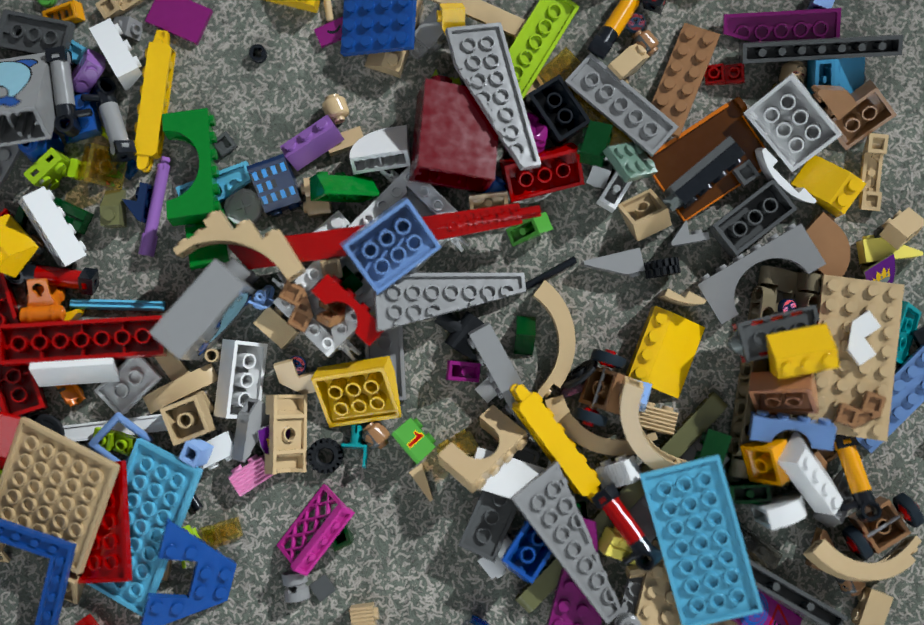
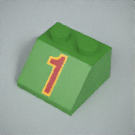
[391,417,436,464]

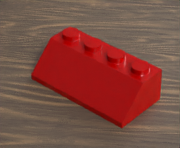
[500,143,585,202]

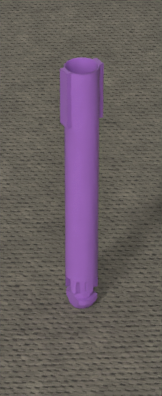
[138,156,170,257]

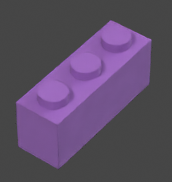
[280,114,344,171]

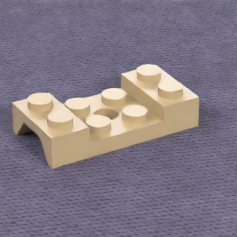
[265,394,307,475]

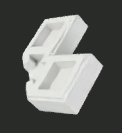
[846,311,881,366]

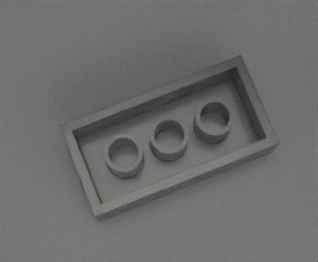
[707,178,797,258]

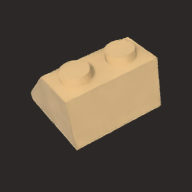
[617,189,672,241]

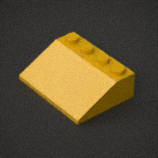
[626,306,705,399]
[311,356,402,428]

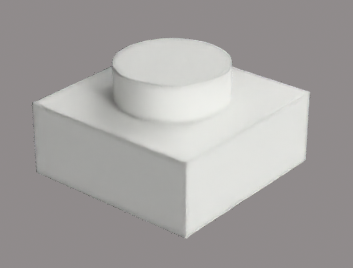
[475,377,498,403]

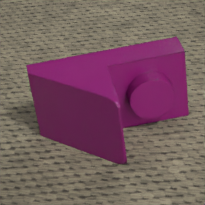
[446,360,481,382]

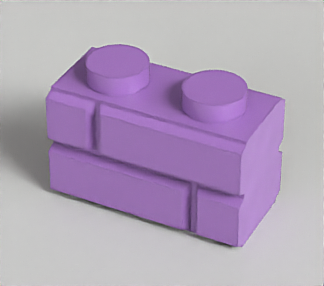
[72,49,106,94]

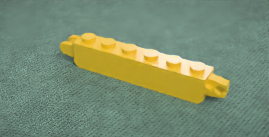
[133,30,176,173]
[510,384,601,503]

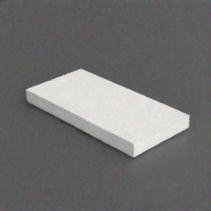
[29,358,120,387]
[474,447,546,499]

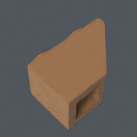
[810,85,858,120]

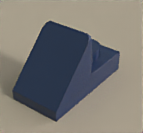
[122,182,153,223]

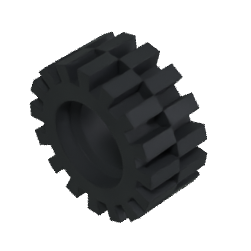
[644,257,681,279]
[307,438,344,474]

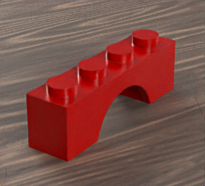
[311,274,384,346]

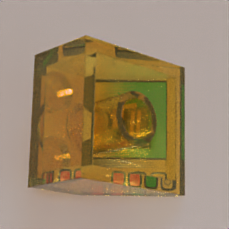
[77,143,128,190]

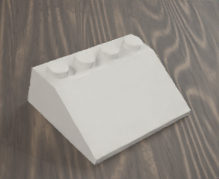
[744,73,842,172]

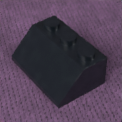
[525,74,590,147]

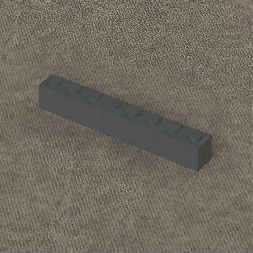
[739,34,903,64]

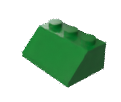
[310,171,380,203]

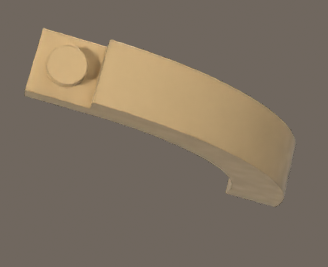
[532,280,576,398]
[619,376,688,470]
[543,394,658,456]
[803,535,922,582]

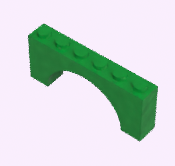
[162,108,222,226]

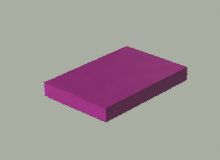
[145,0,213,45]

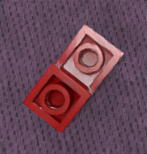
[705,63,745,85]

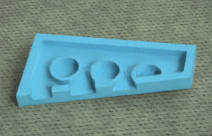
[175,161,252,203]

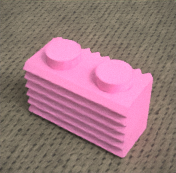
[228,454,273,497]

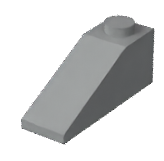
[582,248,645,278]

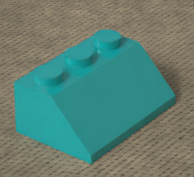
[896,301,922,365]

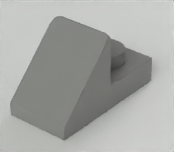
[668,220,710,248]

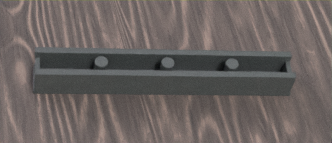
[749,560,848,625]

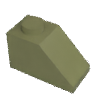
[100,190,127,229]

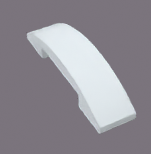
[755,148,817,203]

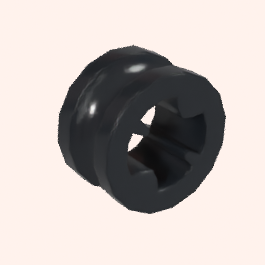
[249,44,267,63]

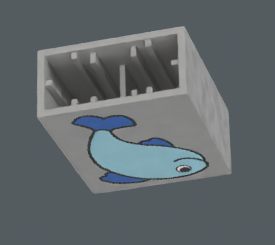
[0,52,56,147]
[149,258,259,360]

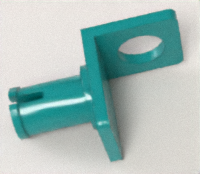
[341,425,368,469]

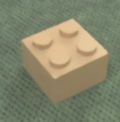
[160,394,217,446]

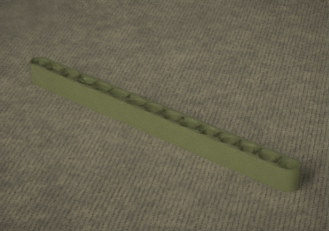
[515,391,728,613]

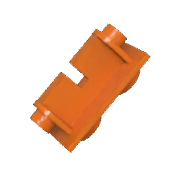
[56,384,85,407]

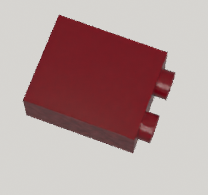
[409,75,498,193]

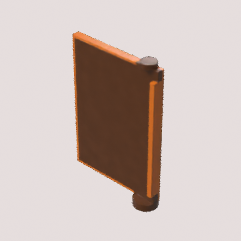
[648,96,765,222]

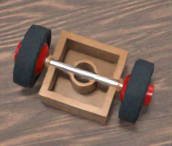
[572,349,633,427]
[842,493,924,560]

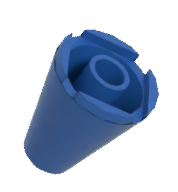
[18,132,64,164]

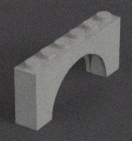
[696,223,826,324]

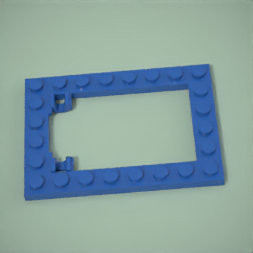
[0,518,77,625]

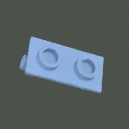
[248,285,275,310]

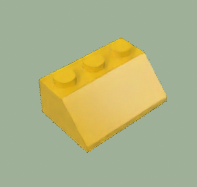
[0,214,39,278]
[765,323,839,379]

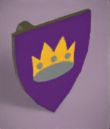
[860,253,895,283]

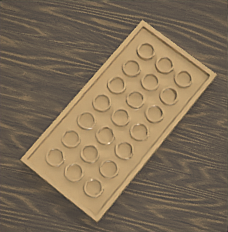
[806,275,904,442]

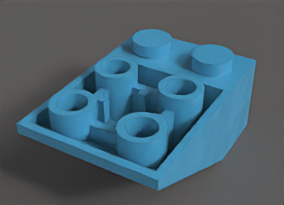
[807,57,865,95]

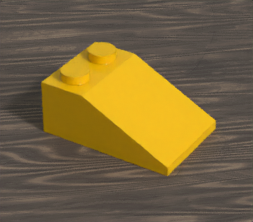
[790,155,867,218]

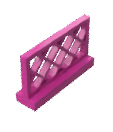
[276,484,355,576]

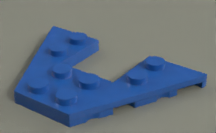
[140,518,237,625]

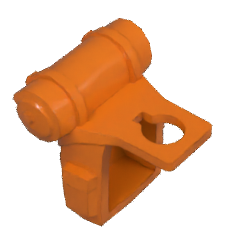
[19,278,66,323]

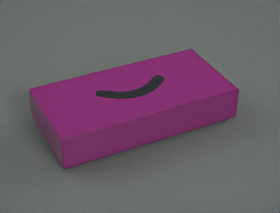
[314,16,343,48]

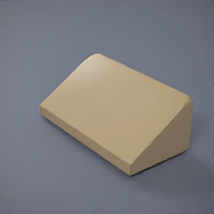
[328,126,363,156]

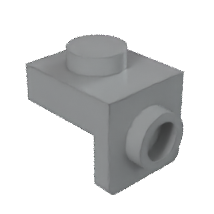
[113,16,144,41]

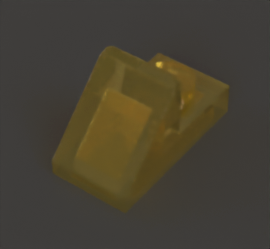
[201,517,243,546]

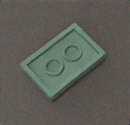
[603,142,658,183]

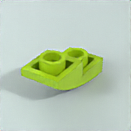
[93,427,137,456]

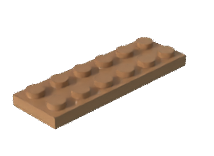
[651,23,720,139]

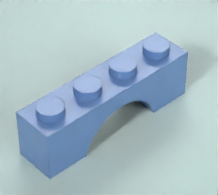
[748,410,837,451]

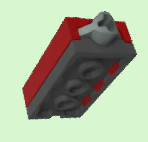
[728,305,820,362]

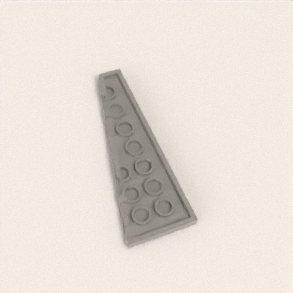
[511,461,622,624]

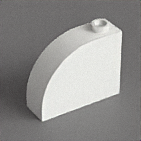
[349,125,411,175]
[750,490,807,530]

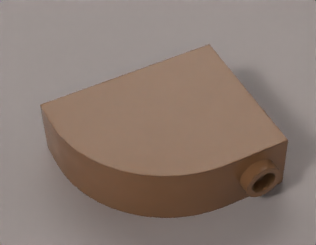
[804,212,851,279]

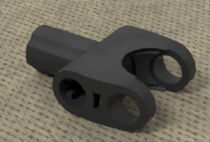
[434,311,484,361]

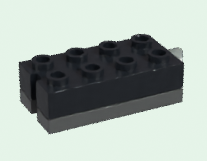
[663,136,745,212]

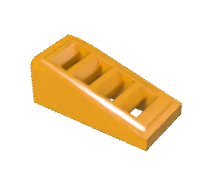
[42,0,86,24]

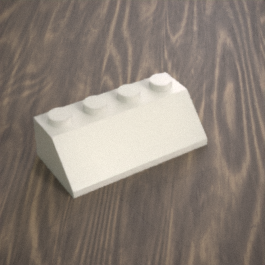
[18,186,87,268]
[214,339,268,419]
[777,431,843,516]

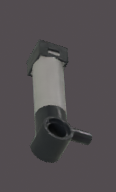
[45,46,93,137]
[81,77,137,162]

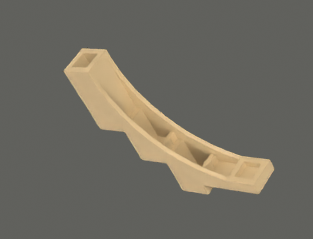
[173,210,307,282]

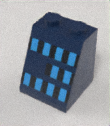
[246,154,304,217]

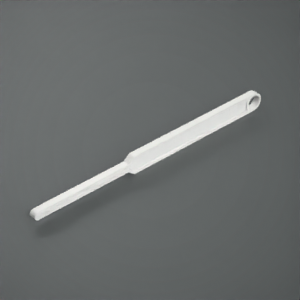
[63,414,168,442]

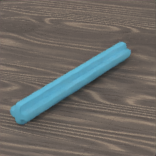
[69,299,166,311]

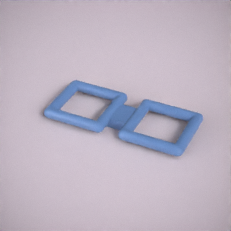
[88,412,153,465]

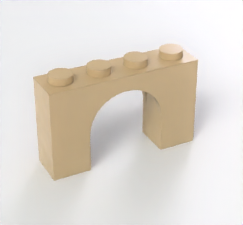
[438,405,527,494]

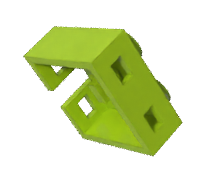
[23,147,71,190]

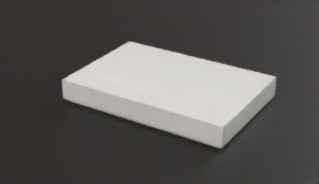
[94,358,163,415]

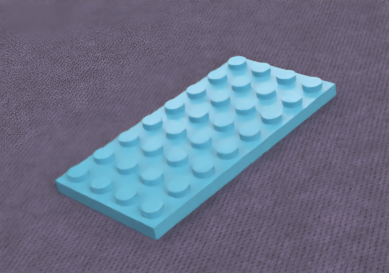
[86,438,203,616]
[640,454,763,625]

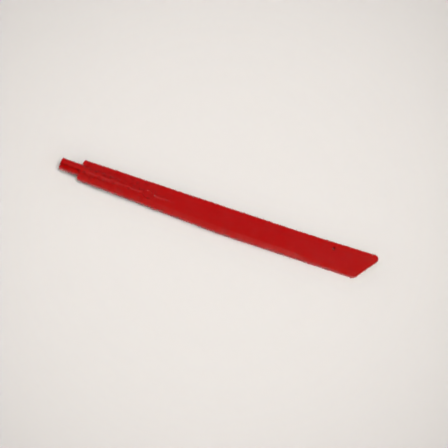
[228,203,541,270]

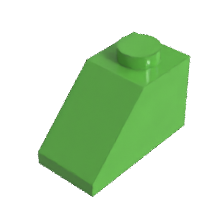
[506,212,553,247]

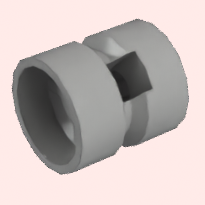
[281,570,310,603]

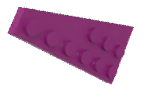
[722,8,841,42]
[546,517,602,625]

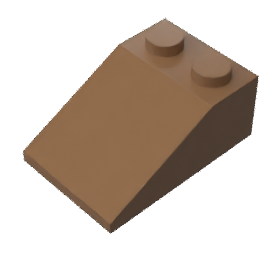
[831,80,897,150]

